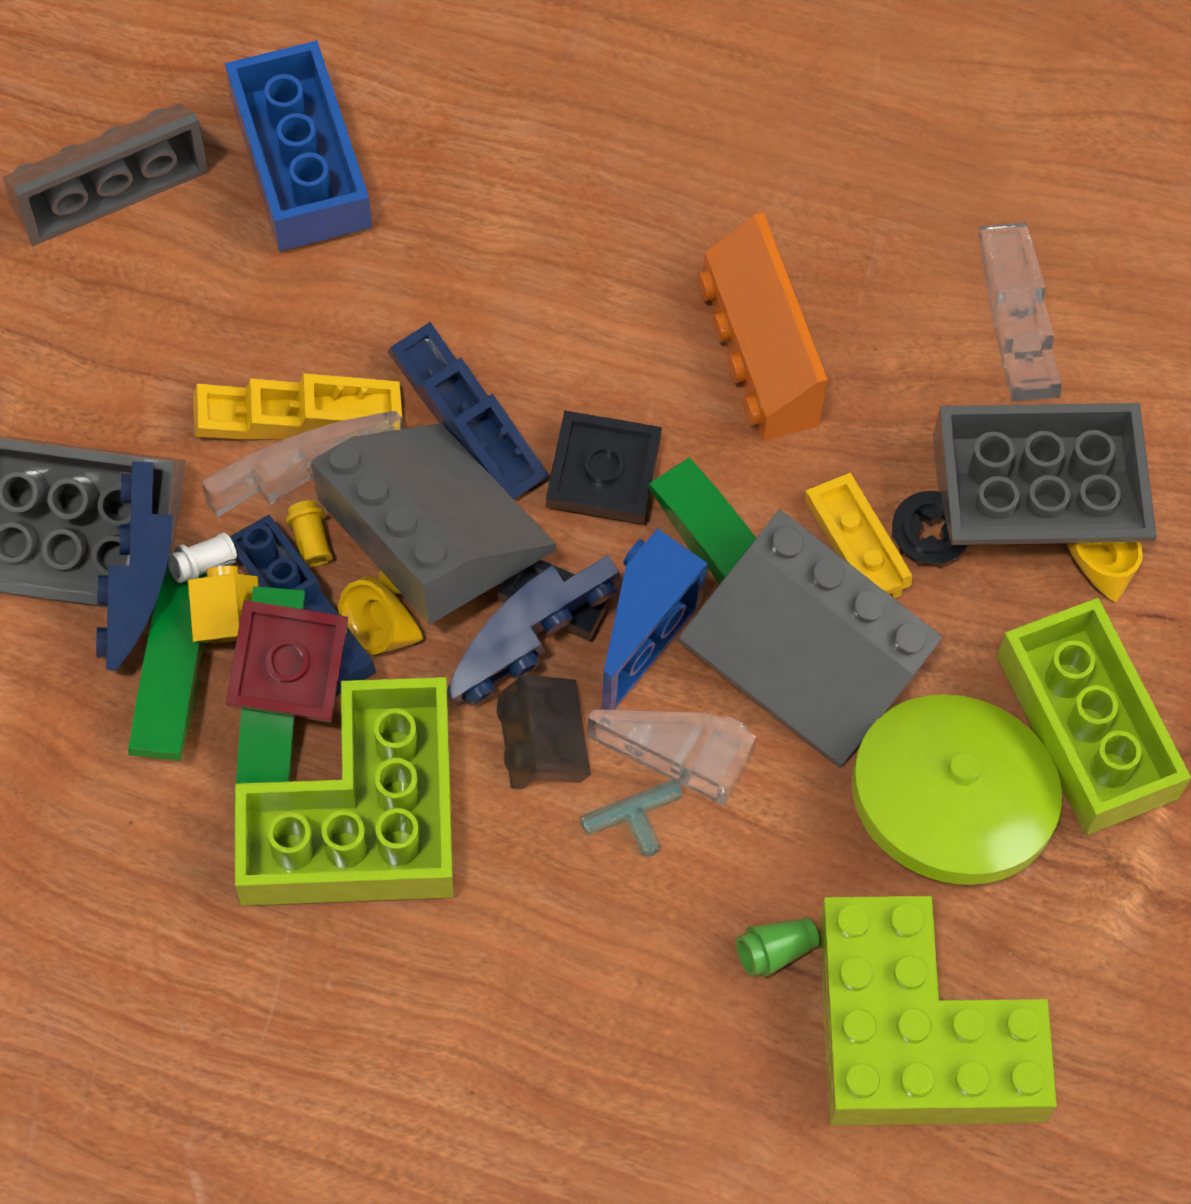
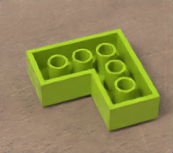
[235,677,454,906]
[819,896,1057,1126]

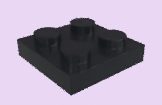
[546,410,662,524]

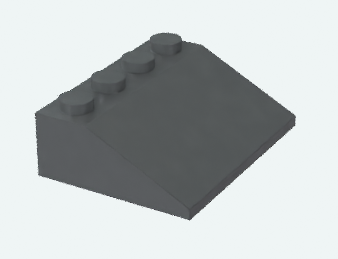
[933,403,1157,545]
[310,423,556,625]
[0,435,186,613]
[677,509,942,768]

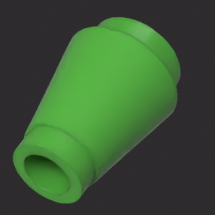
[736,917,820,978]

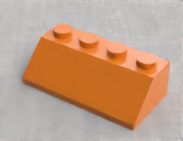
[697,212,828,441]

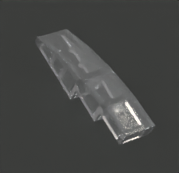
[979,222,1062,401]
[201,411,403,518]

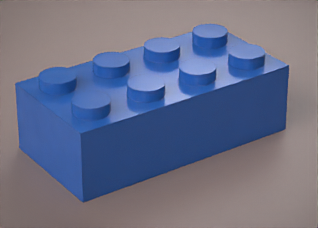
[225,40,372,252]

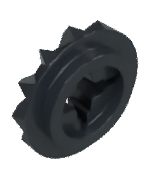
[892,491,969,568]

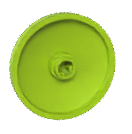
[851,694,1062,885]

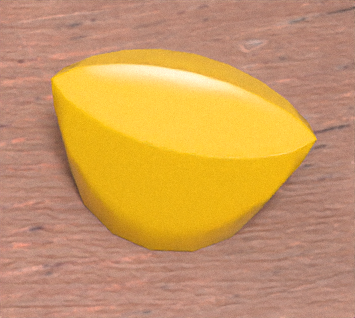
[1066,542,1143,602]
[338,575,423,655]

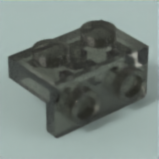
[497,674,591,789]

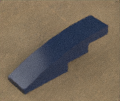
[388,322,549,499]

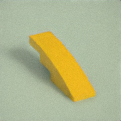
[193,373,402,439]

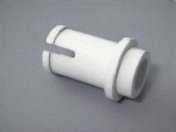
[167,533,237,583]

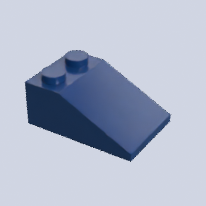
[601,528,707,716]

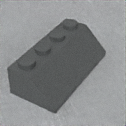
[2,103,208,246]

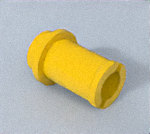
[285,500,333,568]

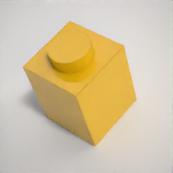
[188,566,259,643]

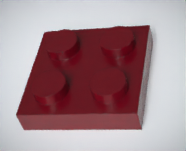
[226,600,348,723]

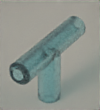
[580,779,682,857]

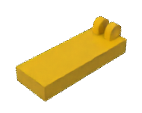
[805,472,912,599]

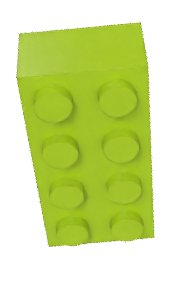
[996,598,1191,836]

